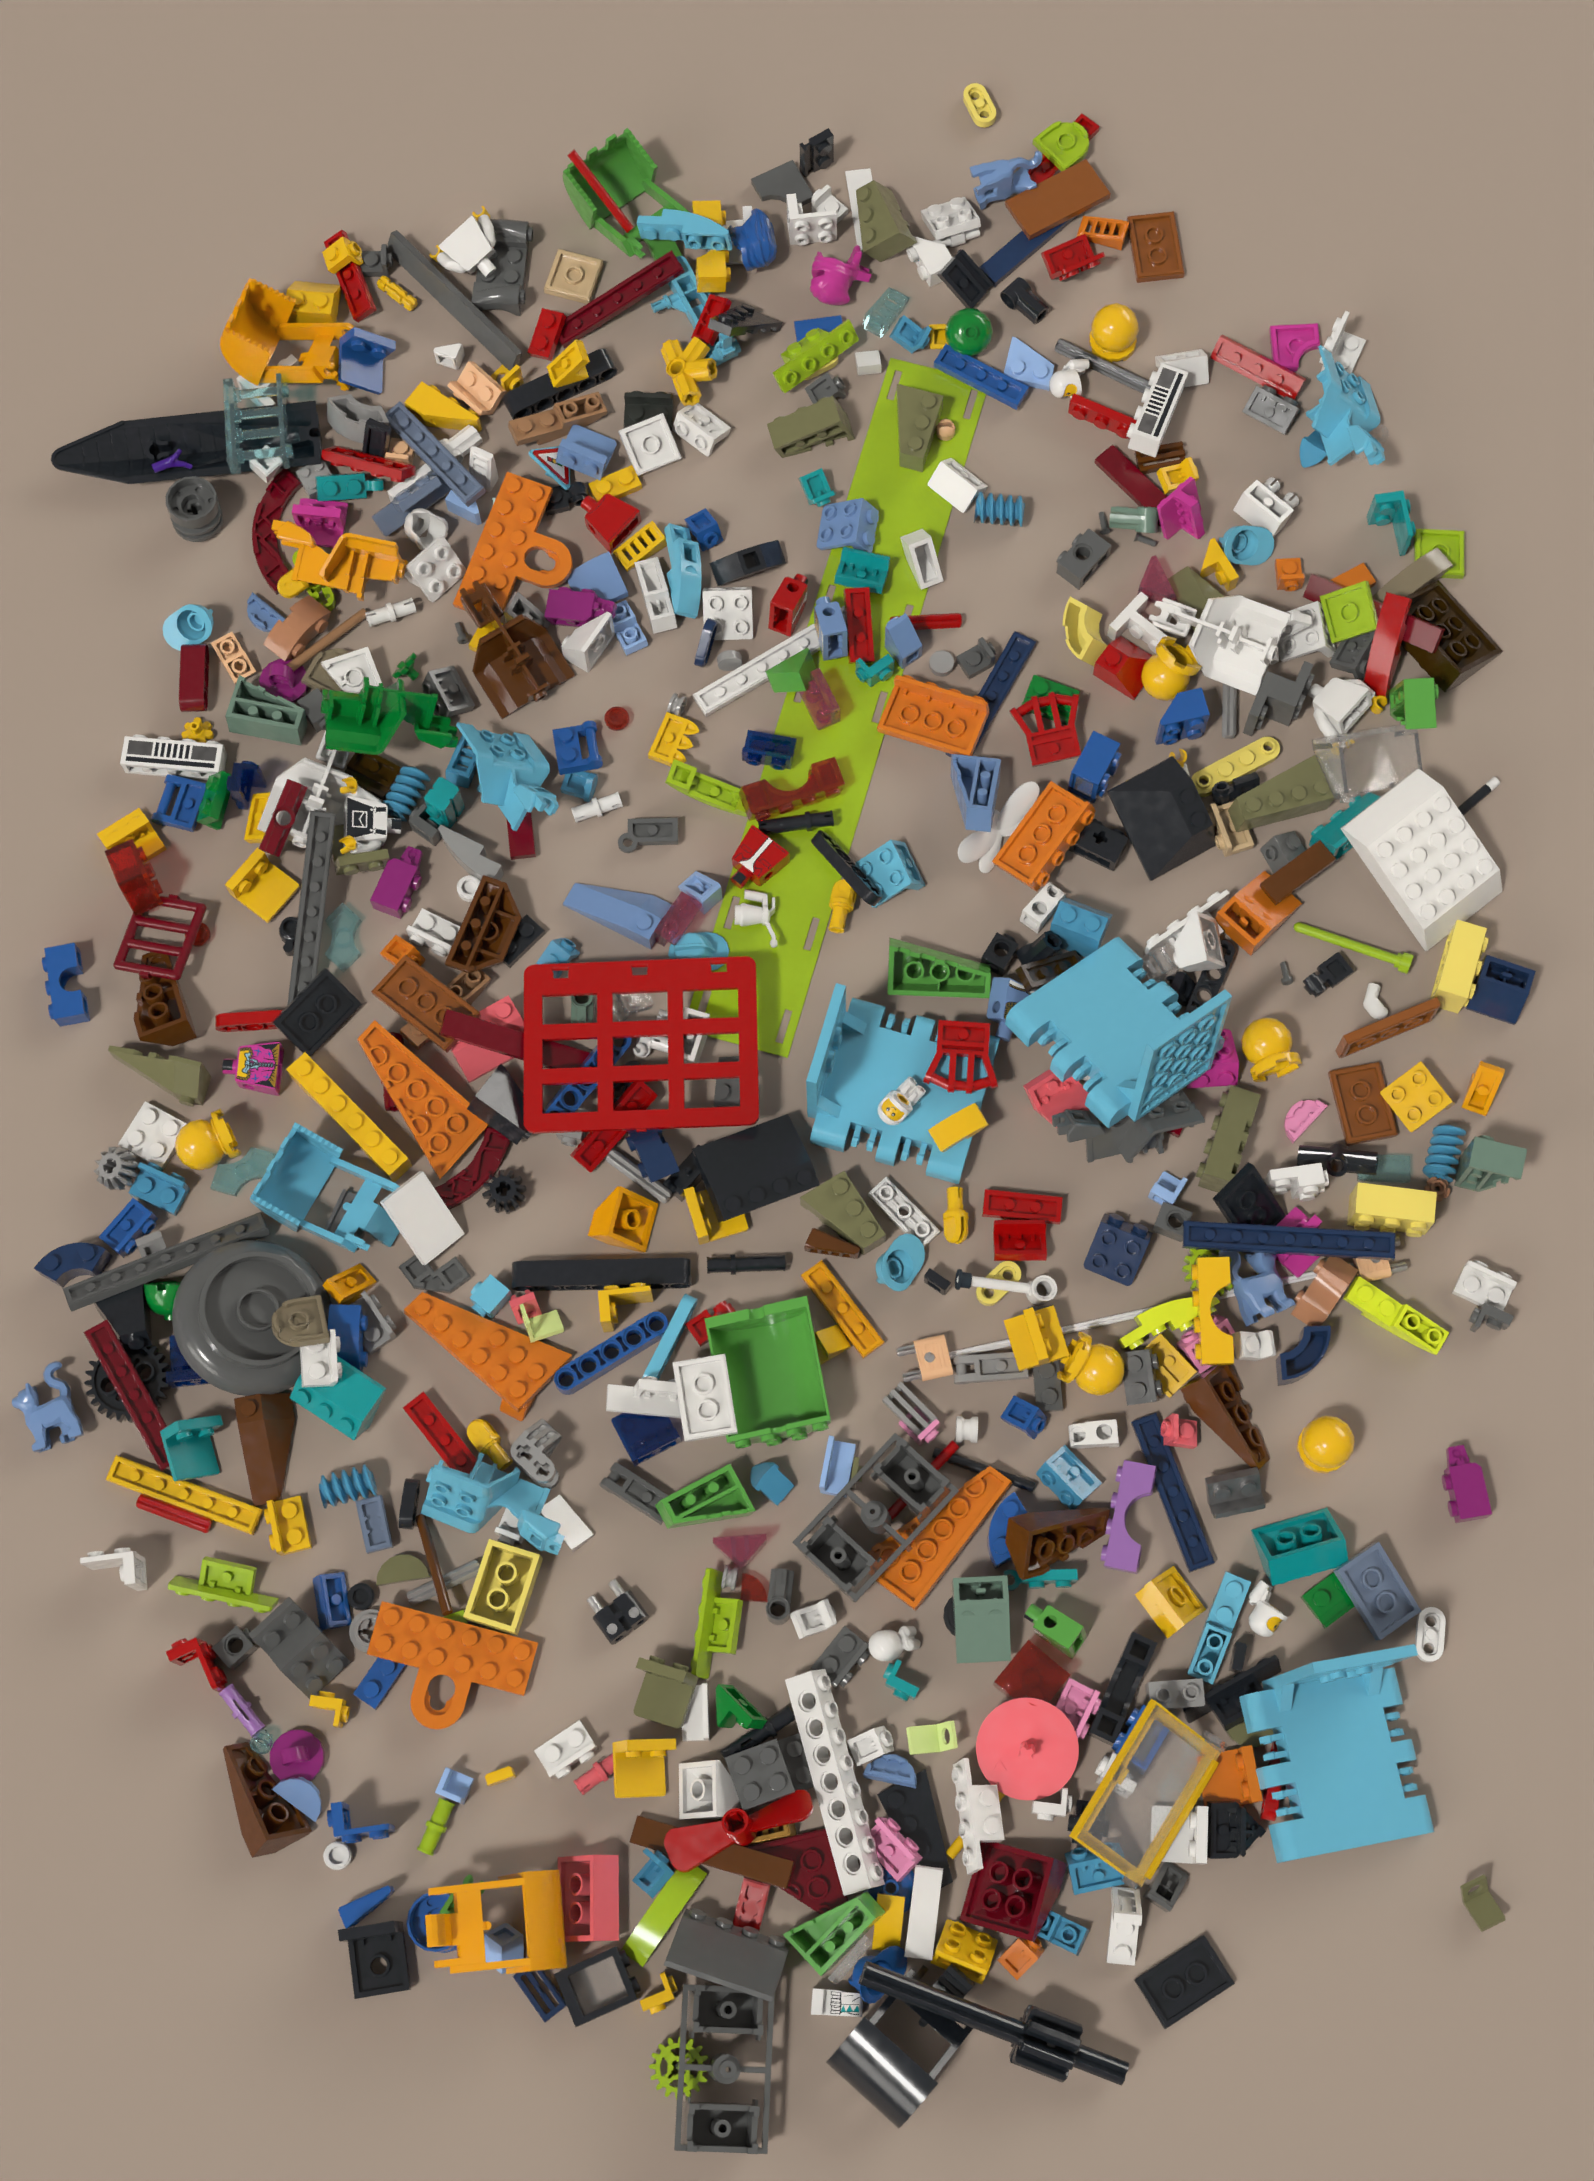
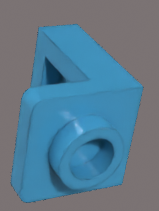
[889,315,932,353]
[536,938,580,978]
[632,1848,674,1899]

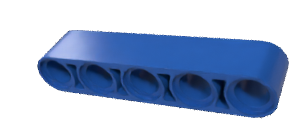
[543,1038,632,1114]
[554,1312,669,1395]

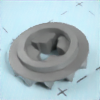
[349,1609,379,1652]

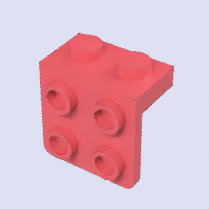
[1023,1069,1089,1128]

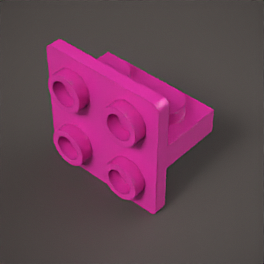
[1157,477,1205,540]
[292,498,348,548]
[1276,1207,1323,1278]

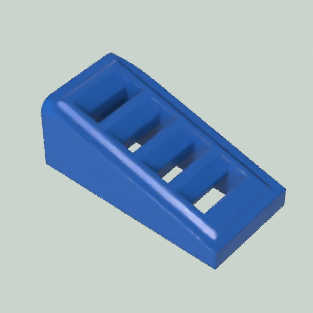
[338,1885,395,1928]

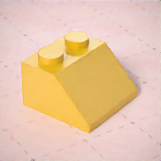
[286,281,342,323]

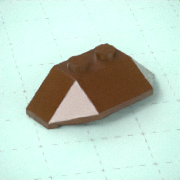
[445,875,522,974]

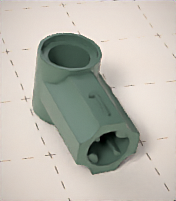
[1109,506,1159,533]
[570,995,594,1023]

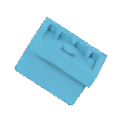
[855,840,926,908]

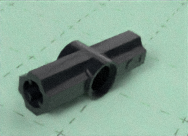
[1297,1143,1379,1177]

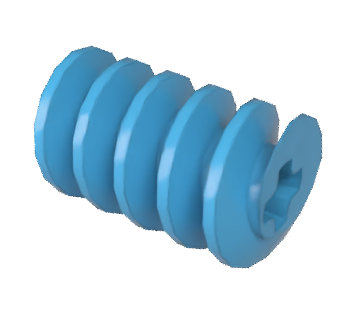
[974,492,1025,527]
[382,766,431,822]
[1422,1125,1467,1182]
[319,1464,377,1509]

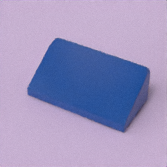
[313,1572,352,1631]

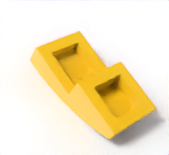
[928,1103,989,1152]
[872,1893,905,1951]

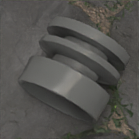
[165,476,223,542]

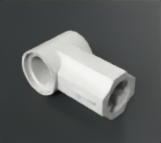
[439,425,483,463]

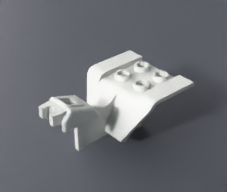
[1149,595,1291,696]
[257,730,353,858]

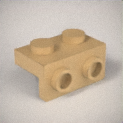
[1208,801,1254,857]

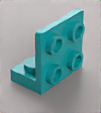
[1366,490,1416,556]
[160,1415,223,1481]

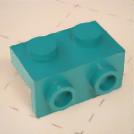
[834,547,890,594]

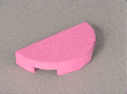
[1284,1100,1328,1144]

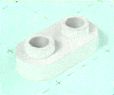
[1415,1607,1446,1662]

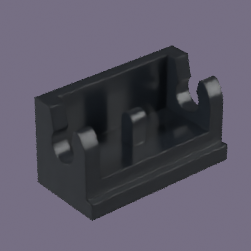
[663,1145,702,1202]

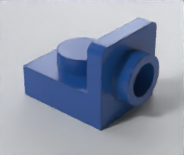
[684,508,723,551]
[1000,1395,1047,1439]

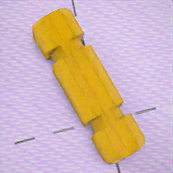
[377,275,418,311]

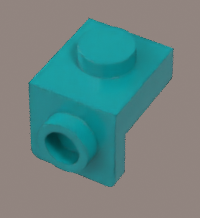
[798,468,835,507]
[855,654,894,687]
[883,1659,919,1702]

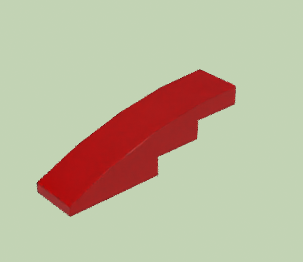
[1364,592,1412,698]

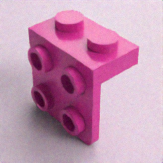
[1186,1029,1239,1089]

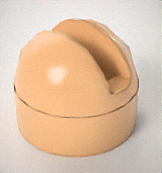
[936,419,955,441]

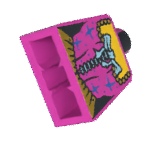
[222,1042,284,1096]

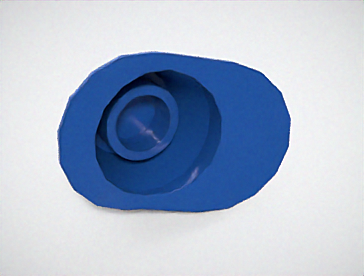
[848,1946,908,2004]

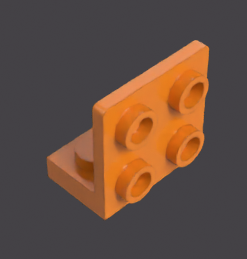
[1195,1745,1263,1806]

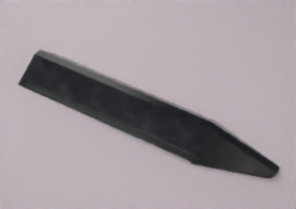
[51,400,322,484]

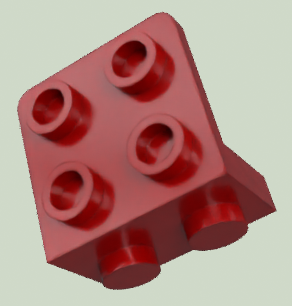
[1041,234,1105,281]
[166,1637,228,1692]

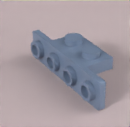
[372,472,451,536]

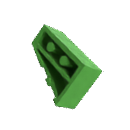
[1389,678,1439,730]
[655,1464,756,1529]
[783,1891,886,1976]

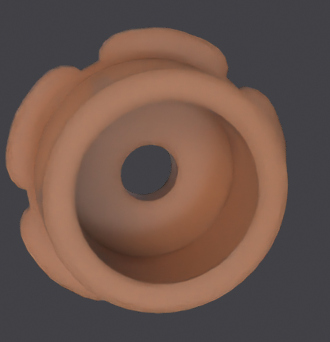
[1424,1177,1450,1202]

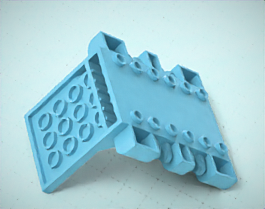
[1005,937,1232,1129]
[806,983,1000,1185]
[1239,1644,1435,1863]

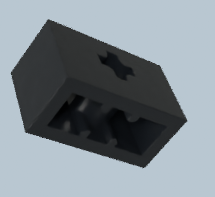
[1068,818,1128,871]

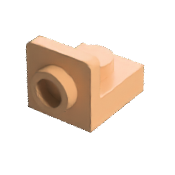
[385,438,415,465]

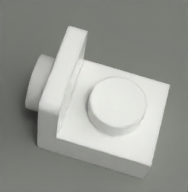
[811,184,848,224]
[1232,1330,1276,1361]
[494,1508,524,1546]
[847,1725,894,1766]

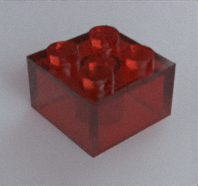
[104,839,163,916]
[993,1640,1070,1706]

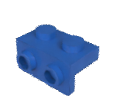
[99,1198,158,1258]

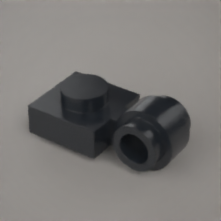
[545,482,589,516]
[1212,772,1260,806]
[1303,952,1354,998]

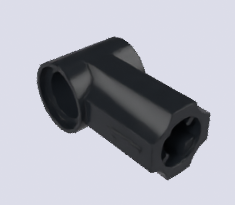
[1000,277,1049,324]
[1016,931,1062,965]

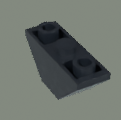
[709,540,786,587]

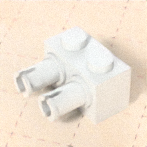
[1233,477,1299,538]
[648,1007,710,1064]

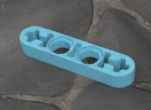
[642,1294,698,1381]

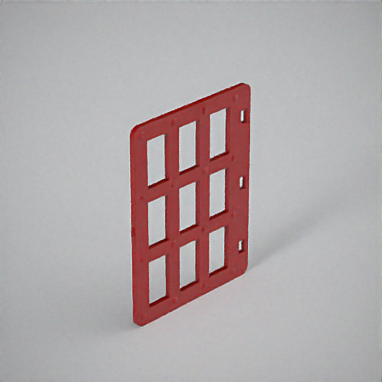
[524,956,759,1134]

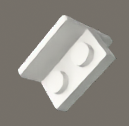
[404,535,466,602]

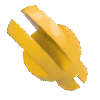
[277,567,310,598]
[828,879,857,933]
[943,1187,969,1244]
[467,1419,513,1471]

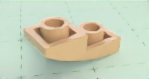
[211,632,256,684]

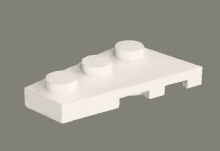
[321,647,382,694]

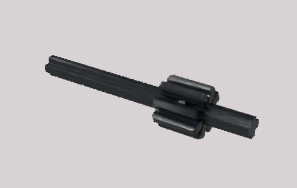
[858,1961,1129,2086]

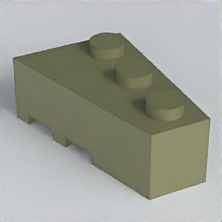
[856,180,918,262]
[897,384,943,472]
[767,396,855,458]
[800,1171,886,1255]

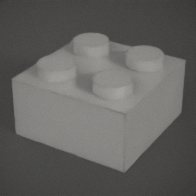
[295,459,332,499]

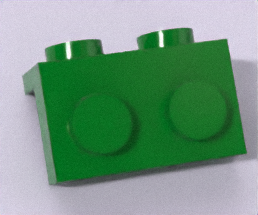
[196,771,233,830]

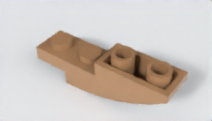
[508,392,608,446]
[400,970,491,1050]

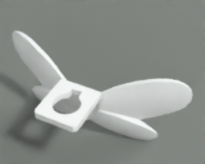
[958,781,1039,873]

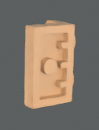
[447,361,506,416]

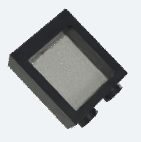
[554,1946,641,2027]

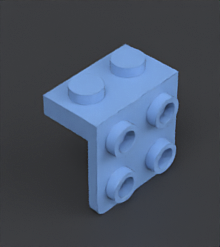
[556,425,617,480]
[816,498,879,553]

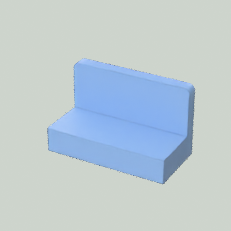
[819,1435,856,1498]

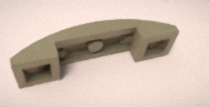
[1372,547,1453,603]

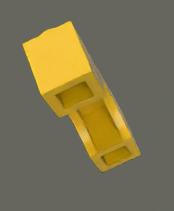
[691,200,731,293]
[1191,1257,1234,1366]

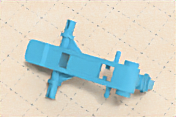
[651,256,741,366]

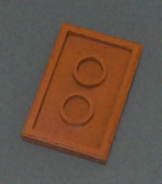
[1127,211,1184,283]
[1328,1062,1398,1146]

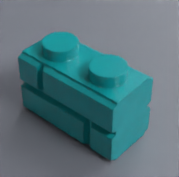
[424,777,465,829]

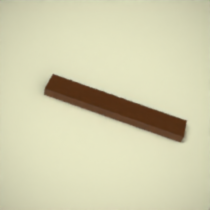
[630,1815,795,1889]

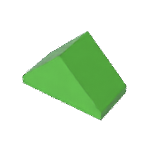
[765,648,817,693]

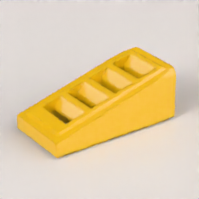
[613,521,667,572]

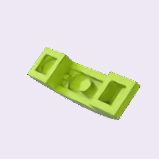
[665,759,767,819]
[621,1867,707,1967]

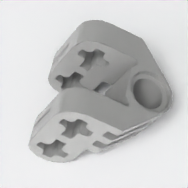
[510,1419,562,1489]

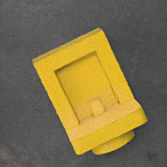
[322,236,364,274]
[1156,457,1199,494]
[309,1691,350,1728]
[639,1972,678,2015]

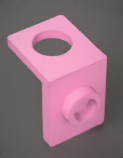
[898,1406,940,1446]

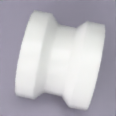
[956,1416,978,1443]

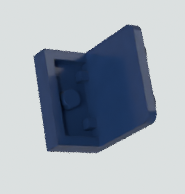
[1083,1213,1153,1286]

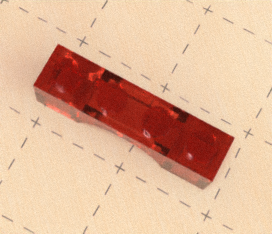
[739,757,845,821]

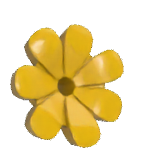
[181,717,214,743]

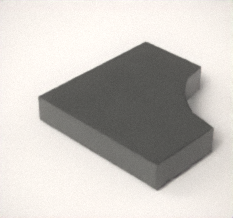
[751,160,813,206]

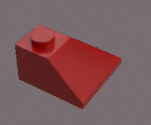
[1093,636,1152,700]

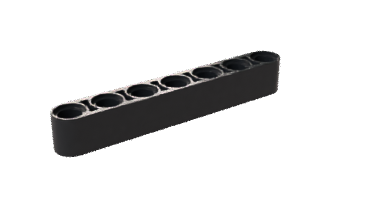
[512,1258,691,1291]

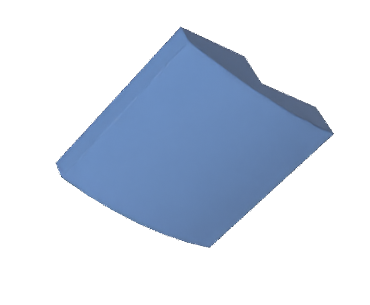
[567,551,629,602]

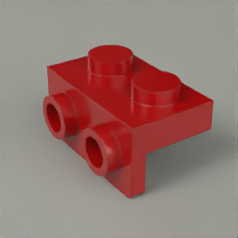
[993,1219,1047,1261]

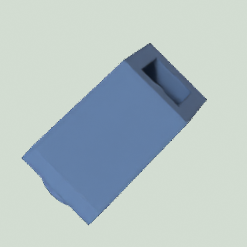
[885,613,923,669]

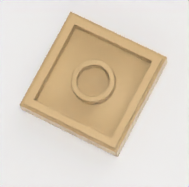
[544,249,604,304]

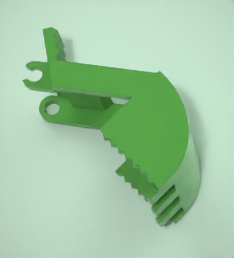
[563,128,689,261]

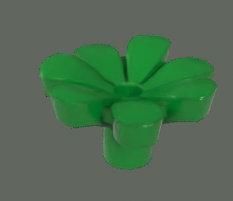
[392,652,419,681]

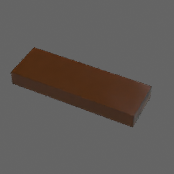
[1260,840,1336,905]

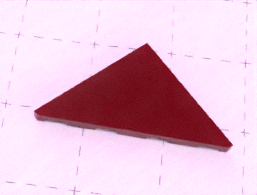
[746,1829,848,1915]

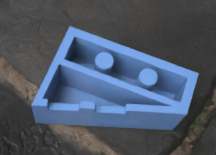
[950,754,1001,832]

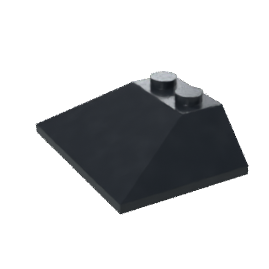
[1107,756,1215,881]

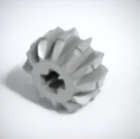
[94,1146,139,1190]

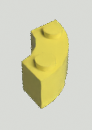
[1063,596,1108,667]

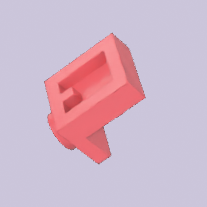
[1161,1413,1197,1449]

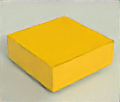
[485,1766,516,1787]

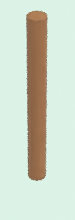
[286,608,367,672]

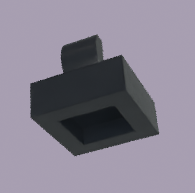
[1167,971,1195,1006]

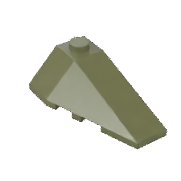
[1167,566,1225,631]
[108,1045,212,1106]

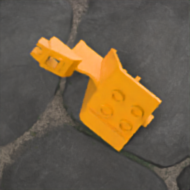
[271,520,408,601]

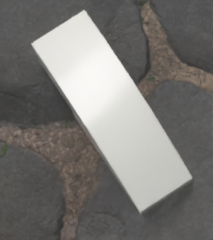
[634,557,677,634]
[904,1865,943,1960]

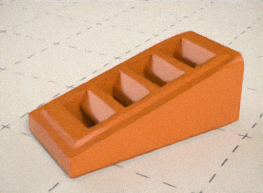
[1076,216,1129,250]

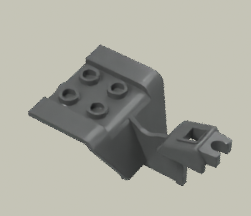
[1052,1089,1205,1163]

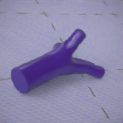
[152,449,193,473]

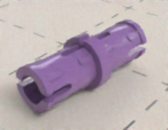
[219,1684,265,1737]

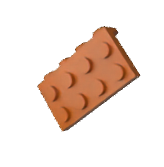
[877,675,989,756]
[992,781,1096,892]

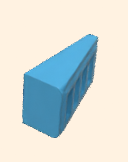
[445,735,477,788]

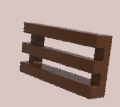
[1134,441,1185,474]

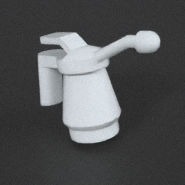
[734,889,778,948]

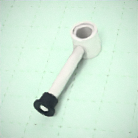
[955,1269,1057,1305]

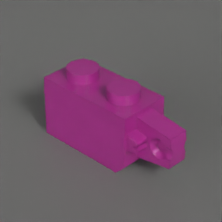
[544,587,617,627]
[370,846,423,919]
[1442,1445,1492,1523]

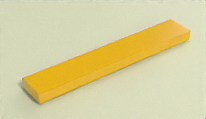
[105,1455,263,1535]

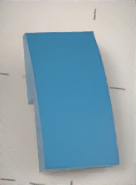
[1038,1910,1089,1956]

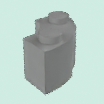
[327,394,389,443]

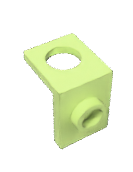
[519,1304,564,1343]
[906,1721,958,1755]

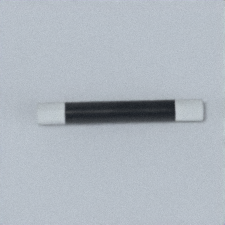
[1458,777,1500,816]

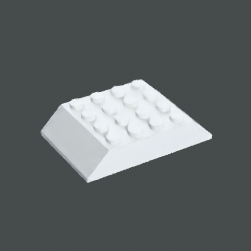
[1340,768,1503,951]

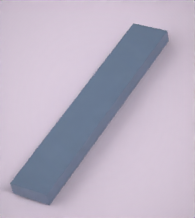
[385,402,486,507]

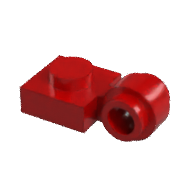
[685,1301,736,1347]

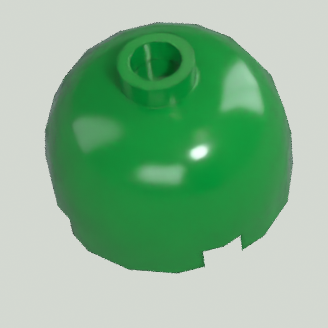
[945,308,993,357]
[144,1281,181,1320]

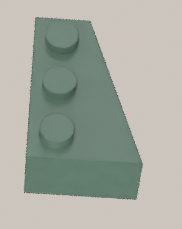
[225,675,308,746]
[1454,1135,1527,1192]

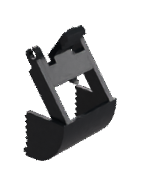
[826,1963,975,2129]

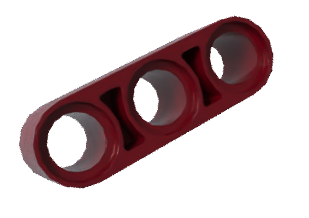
[179,644,209,712]

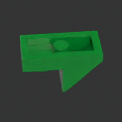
[716,1684,767,1729]

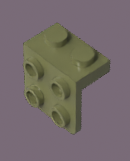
[331,824,389,875]
[634,1655,699,1729]

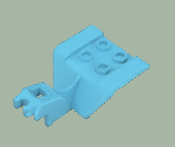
[1306,345,1385,466]
[456,722,559,831]
[421,1452,565,1555]

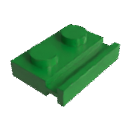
[1022,675,1080,725]
[1301,1572,1355,1629]

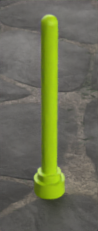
[1294,922,1414,974]

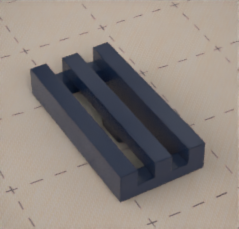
[512,1970,567,2023]

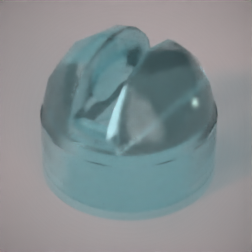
[250,1729,274,1754]

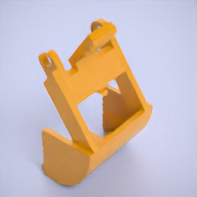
[220,278,354,391]
[425,1870,567,1974]

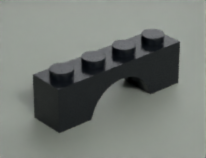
[1087,1631,1157,1746]

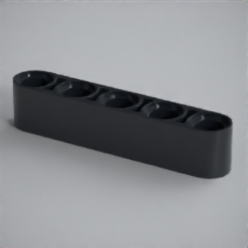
[502,349,618,420]

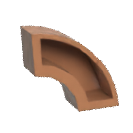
[263,595,331,662]
[1291,1257,1358,1326]

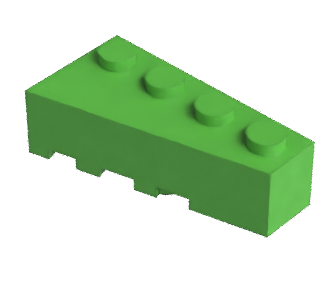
[887,937,991,998]

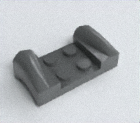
[471,219,533,316]

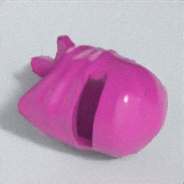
[810,245,871,306]

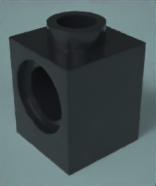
[981,932,1019,977]

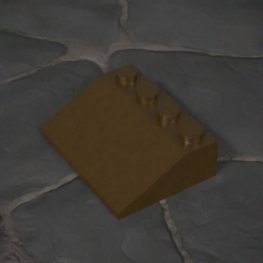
[1401,581,1503,692]

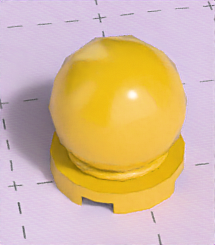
[1089,303,1139,362]
[1141,636,1202,701]
[1241,1017,1302,1082]
[175,1108,241,1170]
[1057,1332,1125,1396]
[1297,1415,1355,1474]

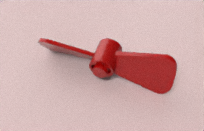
[664,1790,814,1873]

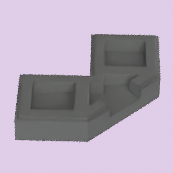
[399,1255,471,1294]

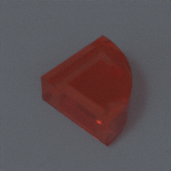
[740,1573,767,1603]

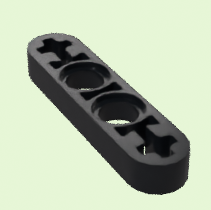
[811,830,883,906]
[1184,940,1235,1014]

